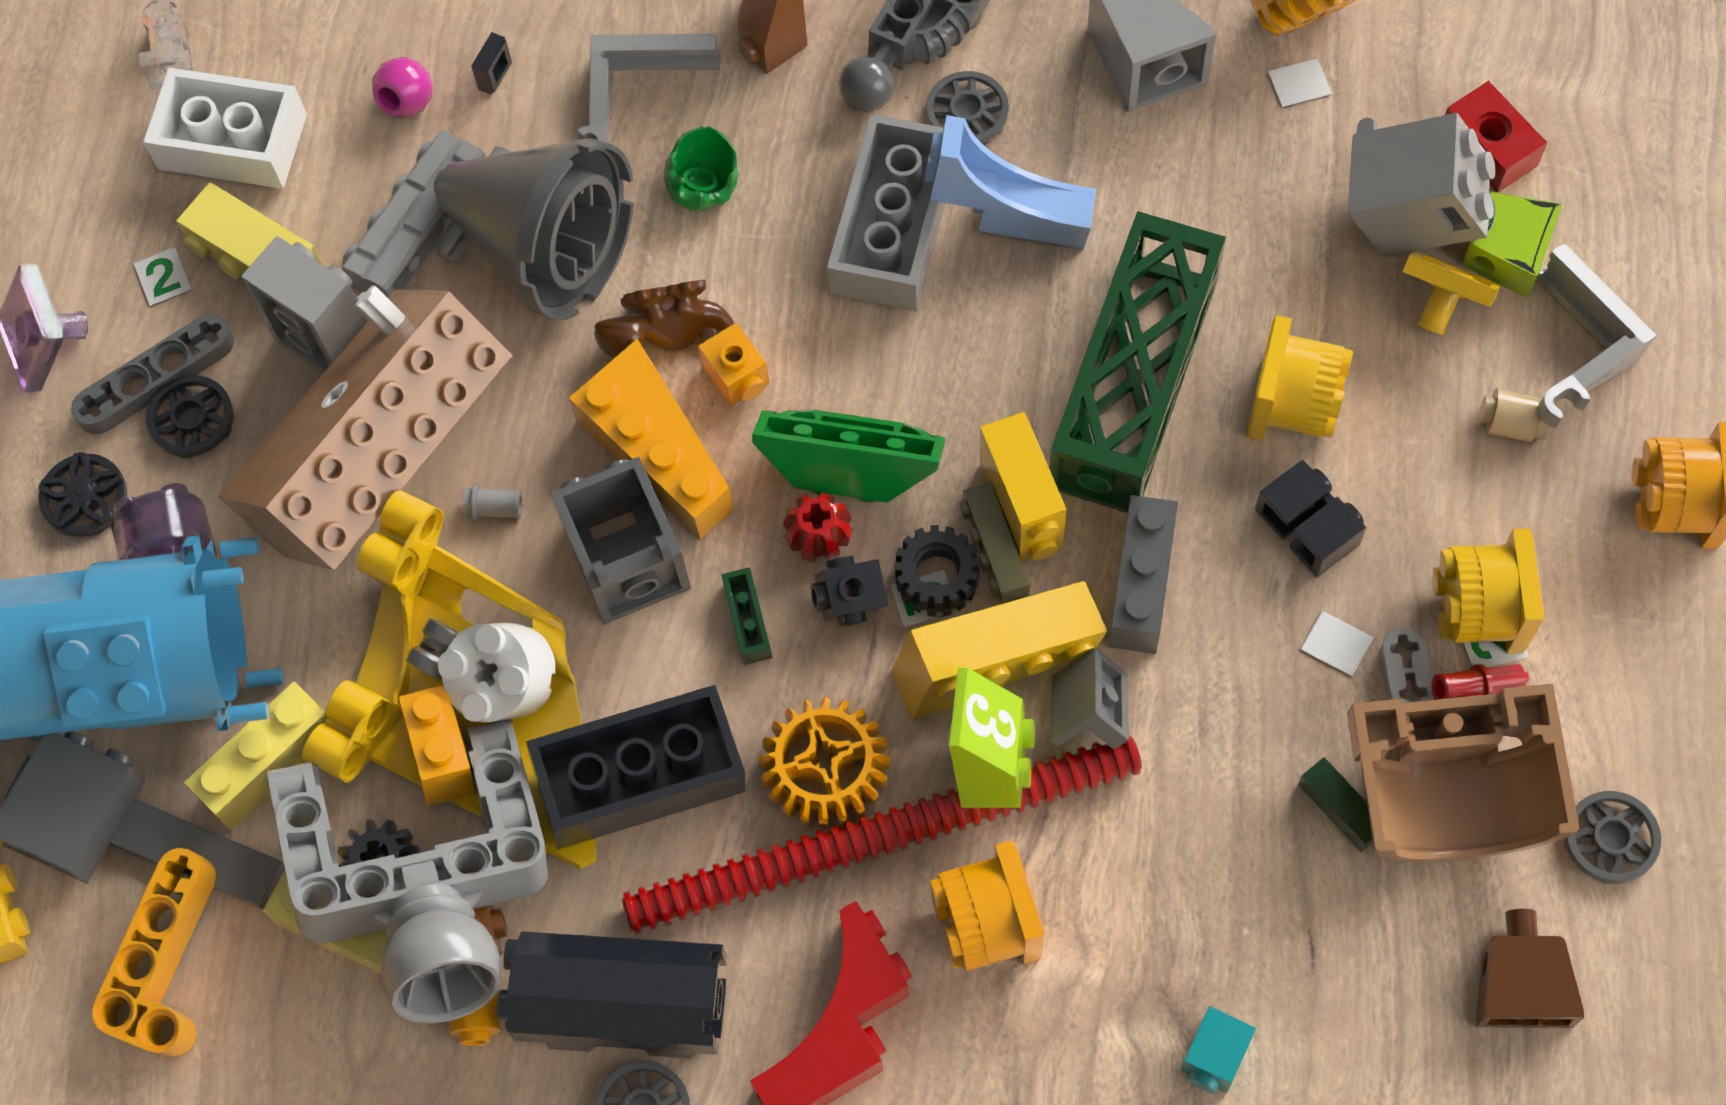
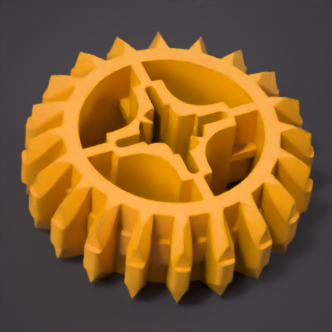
[759,696,891,829]

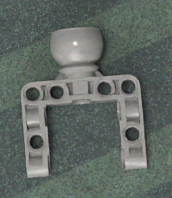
[267,719,548,1024]

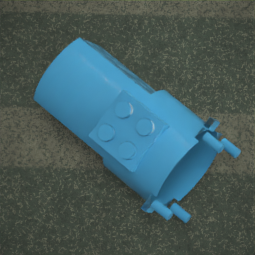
[0,536,284,740]

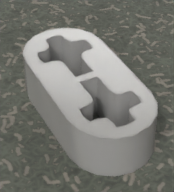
[1380,628,1435,703]

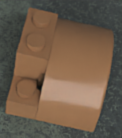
[1347,683,1579,863]

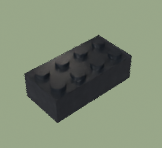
[526,685,745,850]

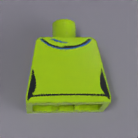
[1463,192,1562,298]

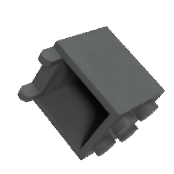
[550,457,691,624]

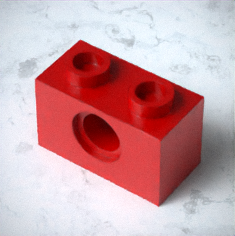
[1445,80,1548,193]

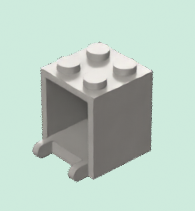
[1348,113,1495,256]

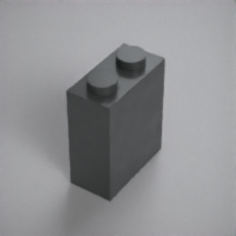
[0,731,145,884]

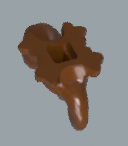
[594,279,735,358]

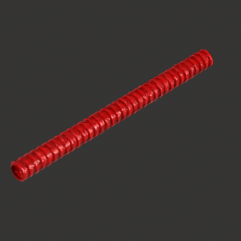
[621,735,1142,936]

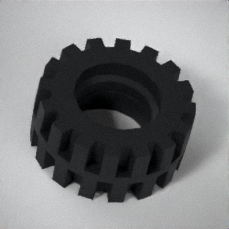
[894,525,980,617]

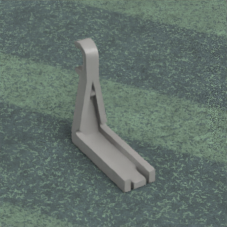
[577,34,720,144]
[1537,243,1657,428]

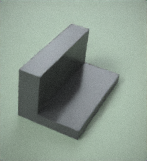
[1051,647,1129,749]

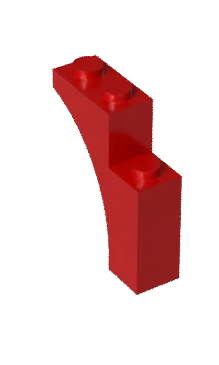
[750,901,912,1105]

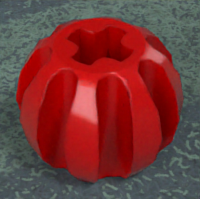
[783,492,853,563]

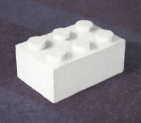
[143,68,307,189]

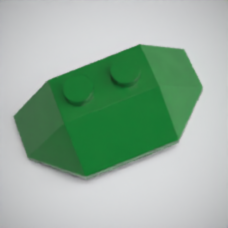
[752,410,945,503]

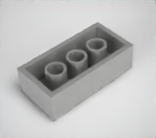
[827,114,946,311]

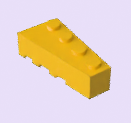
[891,581,1107,721]

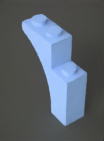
[924,115,1096,249]

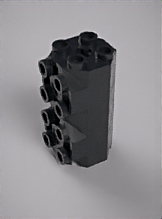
[497,931,727,1059]

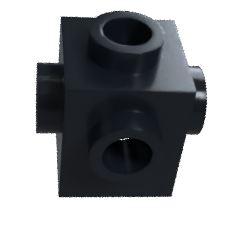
[810,556,889,627]

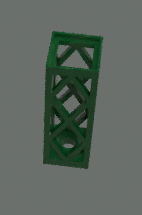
[1049,211,1226,513]

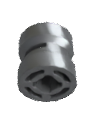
[406,617,460,681]

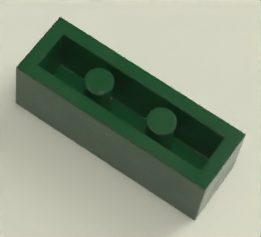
[721,567,773,665]
[1298,757,1373,852]

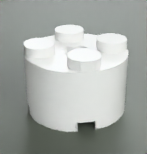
[438,623,555,722]

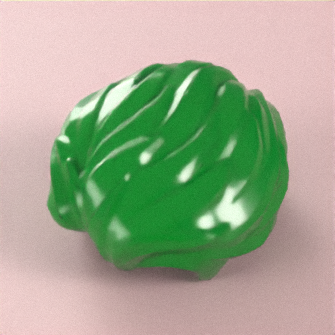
[664,126,739,211]

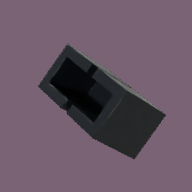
[1255,459,1366,578]

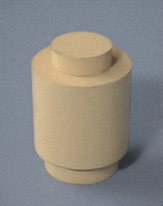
[1478,388,1550,442]

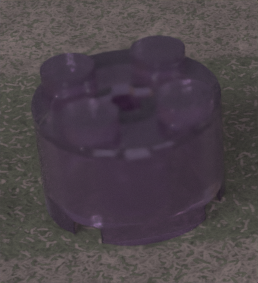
[111,483,217,560]

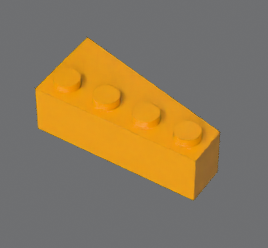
[569,339,734,540]

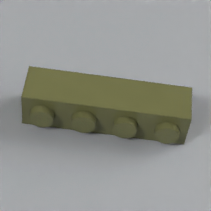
[959,482,1030,604]

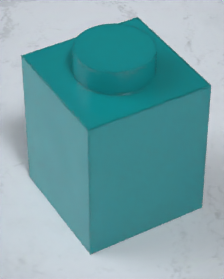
[1180,1006,1256,1094]

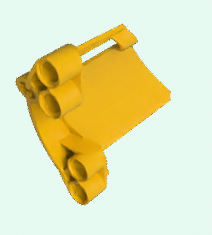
[302,490,597,869]

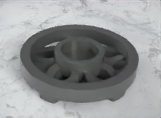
[1564,791,1661,884]

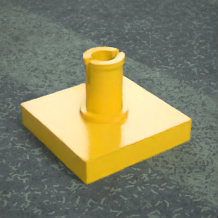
[1402,251,1502,335]

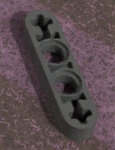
[71,314,234,434]

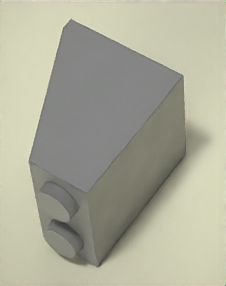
[1087,0,1216,112]

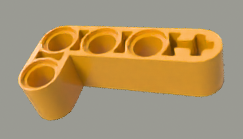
[92,848,216,1057]

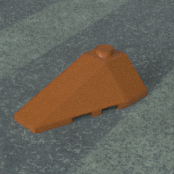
[737,0,808,74]

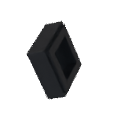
[471,32,512,95]

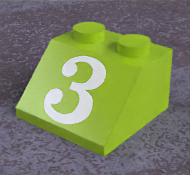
[949,668,1035,808]

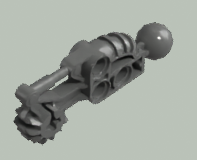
[838,0,990,112]

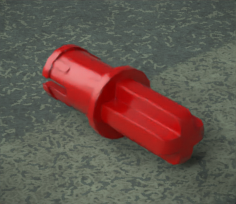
[1431,664,1529,700]

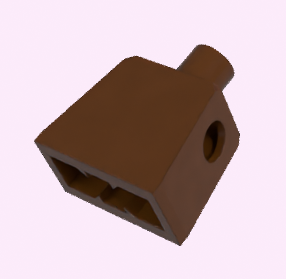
[1475,908,1584,1028]

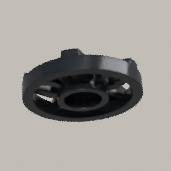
[146,375,234,458]
[38,452,128,537]

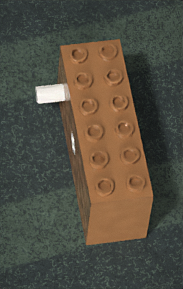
[218,285,513,570]

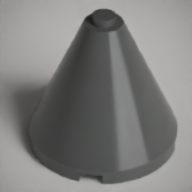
[434,138,634,320]

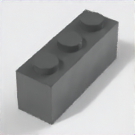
[1109,495,1178,654]

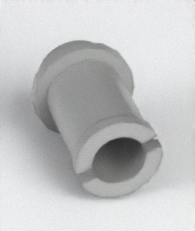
[462,484,522,521]

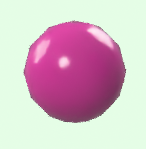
[372,57,433,118]

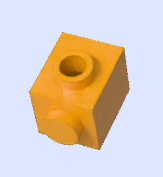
[698,323,769,407]

